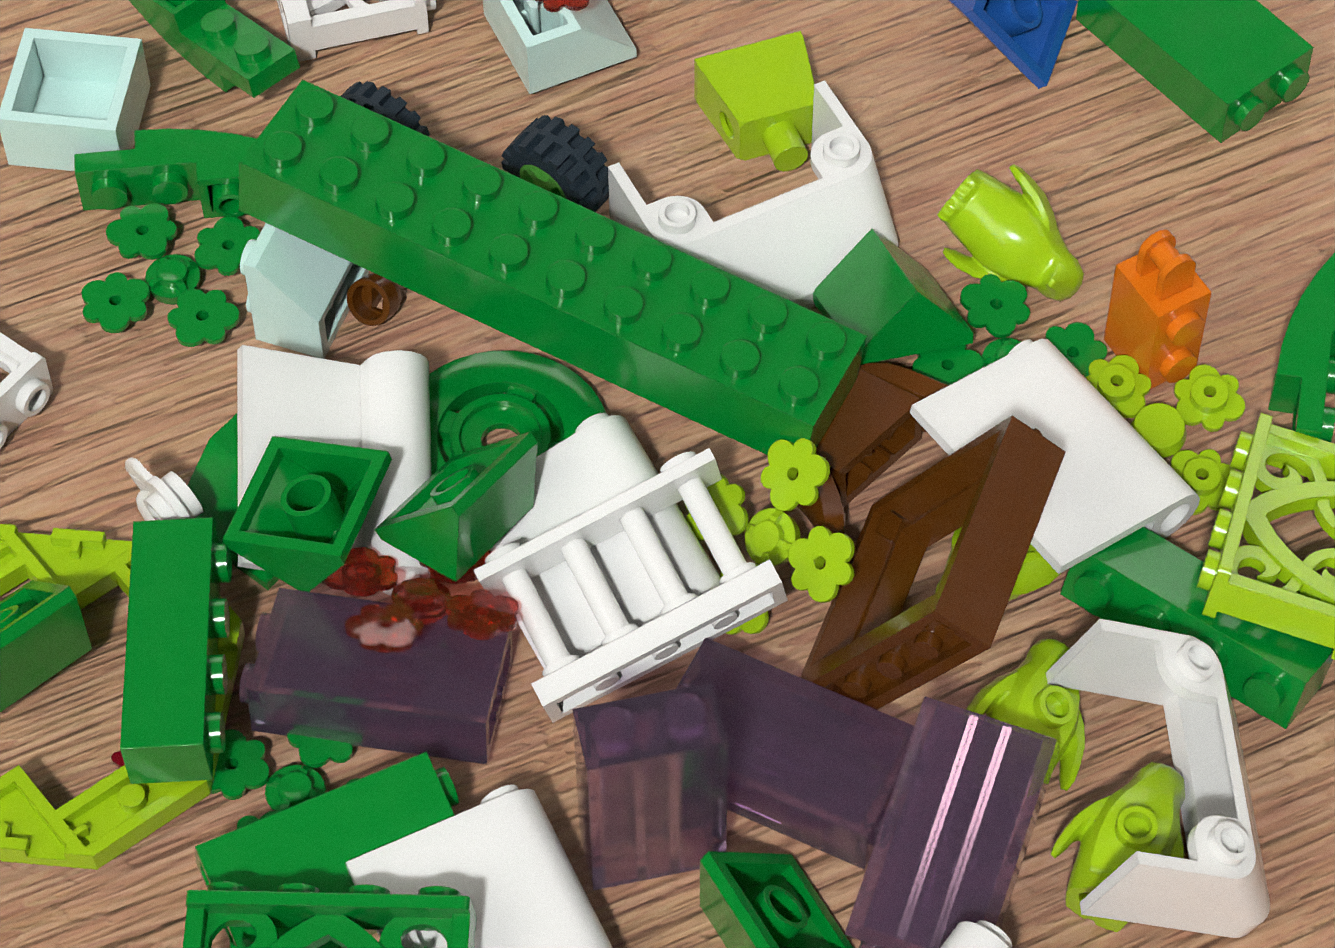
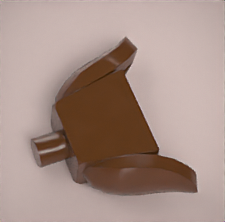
[797,363,949,534]

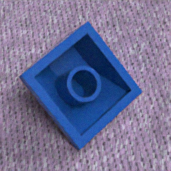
[948,0,1077,89]

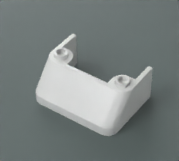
[608,80,898,309]
[1046,619,1270,938]

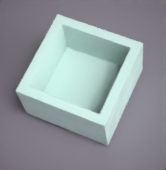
[0,28,151,171]

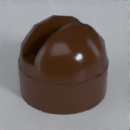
[347,273,402,326]

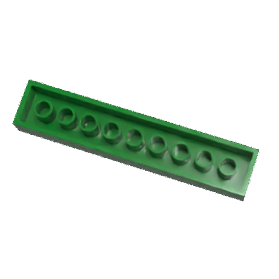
[239,79,867,455]

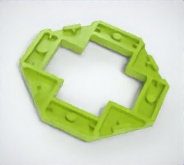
[0,524,245,870]

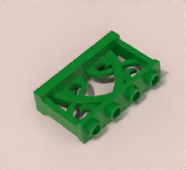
[183,881,477,948]

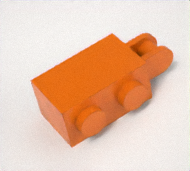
[1104,229,1212,389]

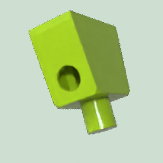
[694,31,815,171]

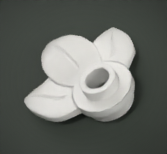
[125,457,203,521]

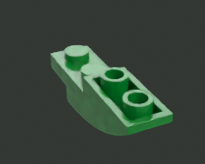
[129,0,300,98]
[74,129,256,218]
[1268,253,1335,442]

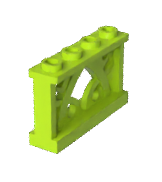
[1196,413,1335,660]

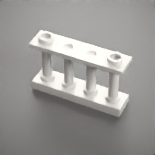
[473,448,788,723]

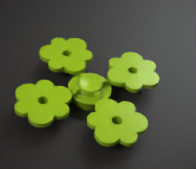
[1085,355,1245,515]
[685,438,855,635]

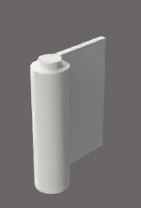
[910,339,1200,574]
[237,345,434,596]
[481,413,721,669]
[346,785,613,948]

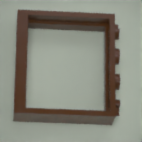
[794,415,1066,726]

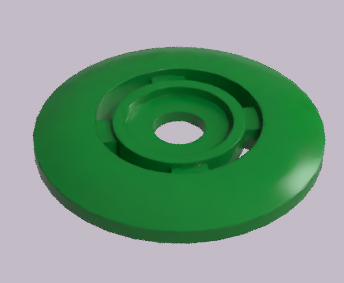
[429,351,606,475]

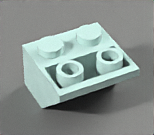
[483,0,637,94]
[240,223,369,359]

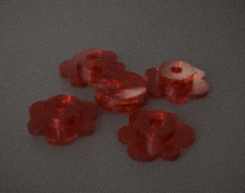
[324,547,519,653]

